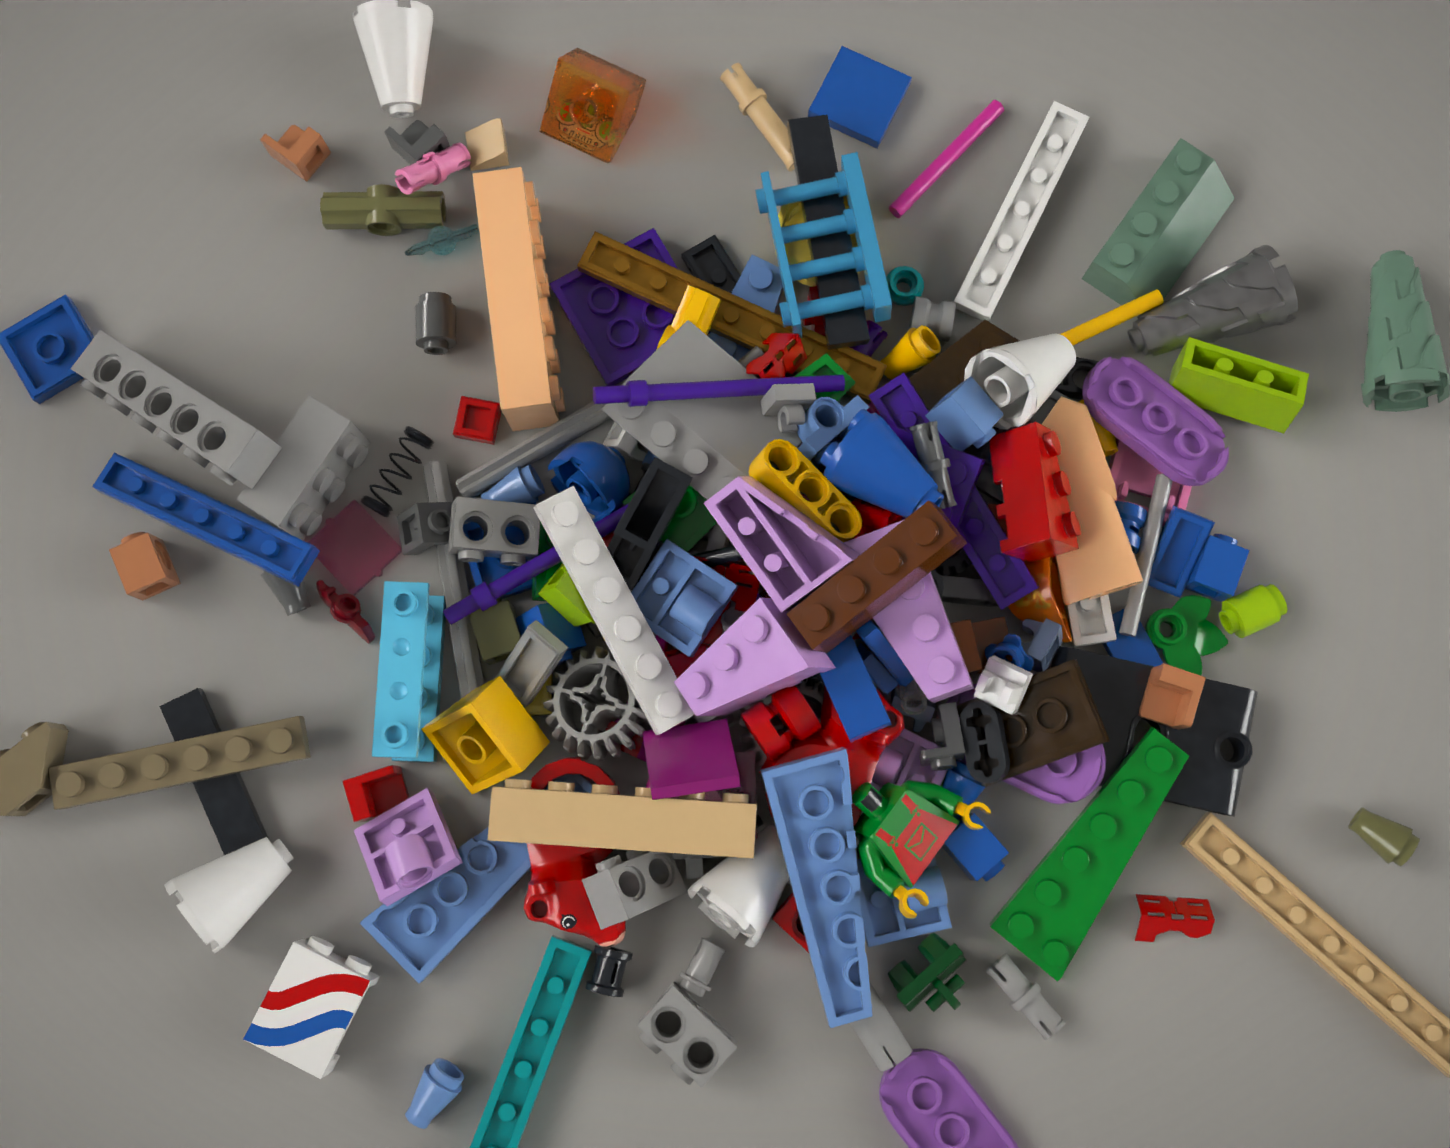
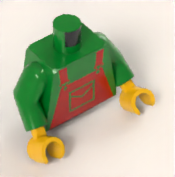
[852,780,991,919]

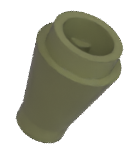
[1348,807,1420,866]

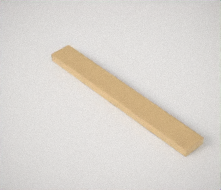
[1180,812,1450,1078]

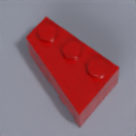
[989,422,1081,563]

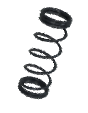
[360,426,434,517]

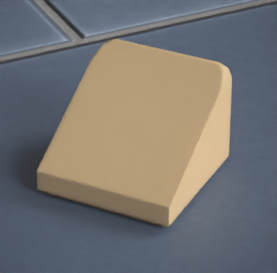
[465,118,510,171]

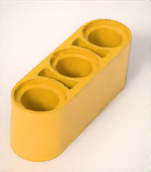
[749,439,862,543]

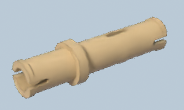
[720,63,795,171]

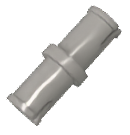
[986,953,1066,1040]

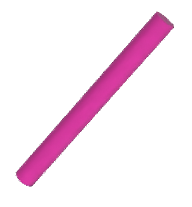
[889,100,1004,218]

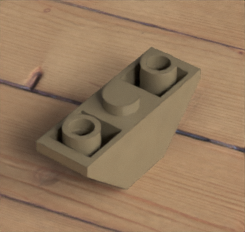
[0,722,69,816]

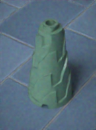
[1361,250,1450,412]

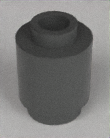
[415,292,457,355]

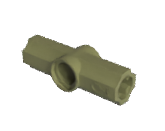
[320,184,447,236]

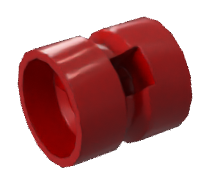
[740,685,822,762]

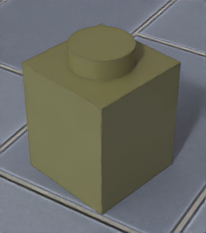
[469,597,522,665]

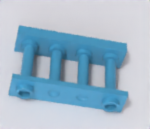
[755,152,892,340]

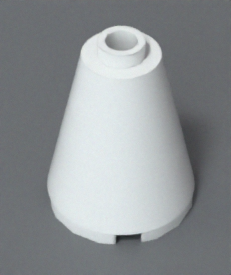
[353,0,433,118]
[964,334,1076,430]
[688,825,789,947]
[164,837,294,953]

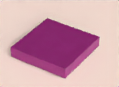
[643,719,740,800]

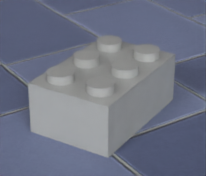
[236,395,371,540]

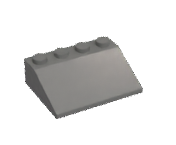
[601,320,803,500]

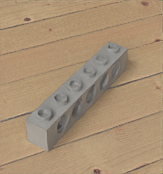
[71,330,282,489]

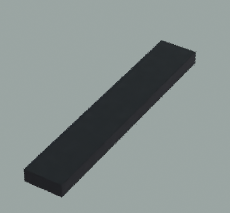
[787,115,870,350]

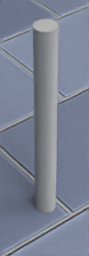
[1119,474,1173,637]

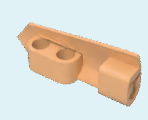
[1042,396,1143,605]

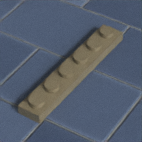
[48,716,311,810]

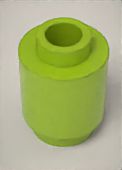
[1219,584,1287,638]

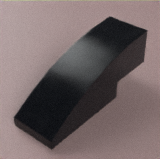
[607,457,693,590]

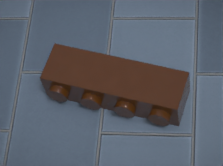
[787,500,967,653]

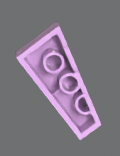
[844,519,974,703]

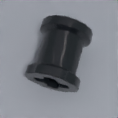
[585,945,633,997]

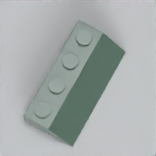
[1082,138,1235,305]

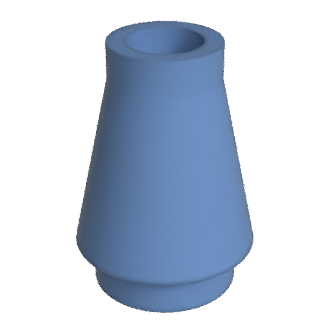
[481,464,545,504]
[405,1058,464,1129]

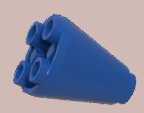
[820,409,944,518]

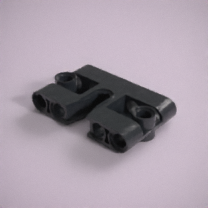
[1051,646,1258,817]

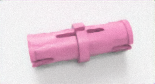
[395,142,471,195]

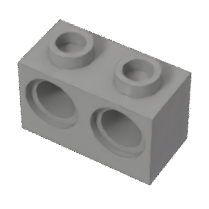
[448,496,540,566]
[582,850,687,930]
[637,981,737,1088]

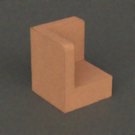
[260,125,331,182]
[1139,664,1206,730]

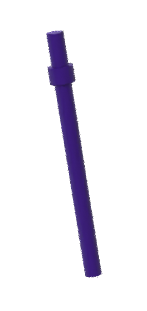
[593,375,845,407]
[443,504,629,625]

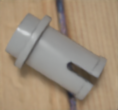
[679,938,726,997]

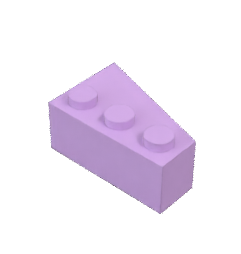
[704,476,860,612]
[674,597,836,716]

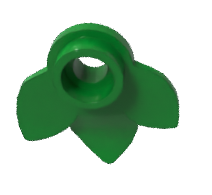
[1145,595,1228,676]

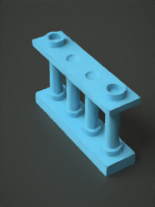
[372,581,446,762]

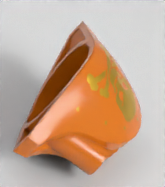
[1008,556,1072,643]

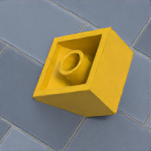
[422,676,550,794]

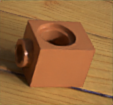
[109,532,181,601]

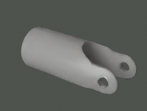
[851,981,913,1072]

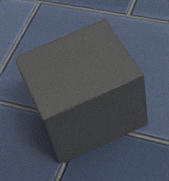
[384,120,450,165]

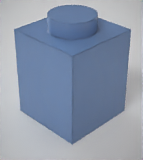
[925,376,1004,451]

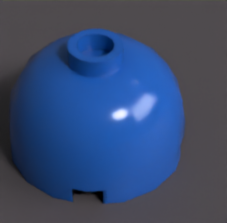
[548,441,630,523]

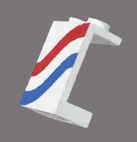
[243,936,380,1079]

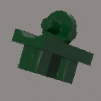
[888,932,967,1012]

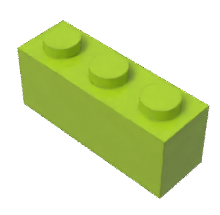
[1169,337,1309,434]

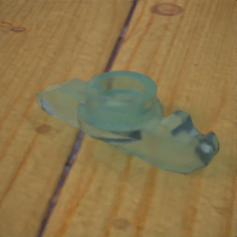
[404,224,479,256]

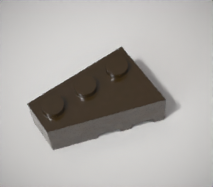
[909,319,1020,411]

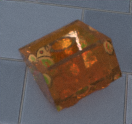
[539,47,647,164]

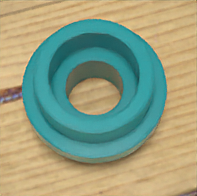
[886,266,924,306]

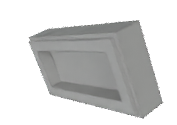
[495,620,569,708]

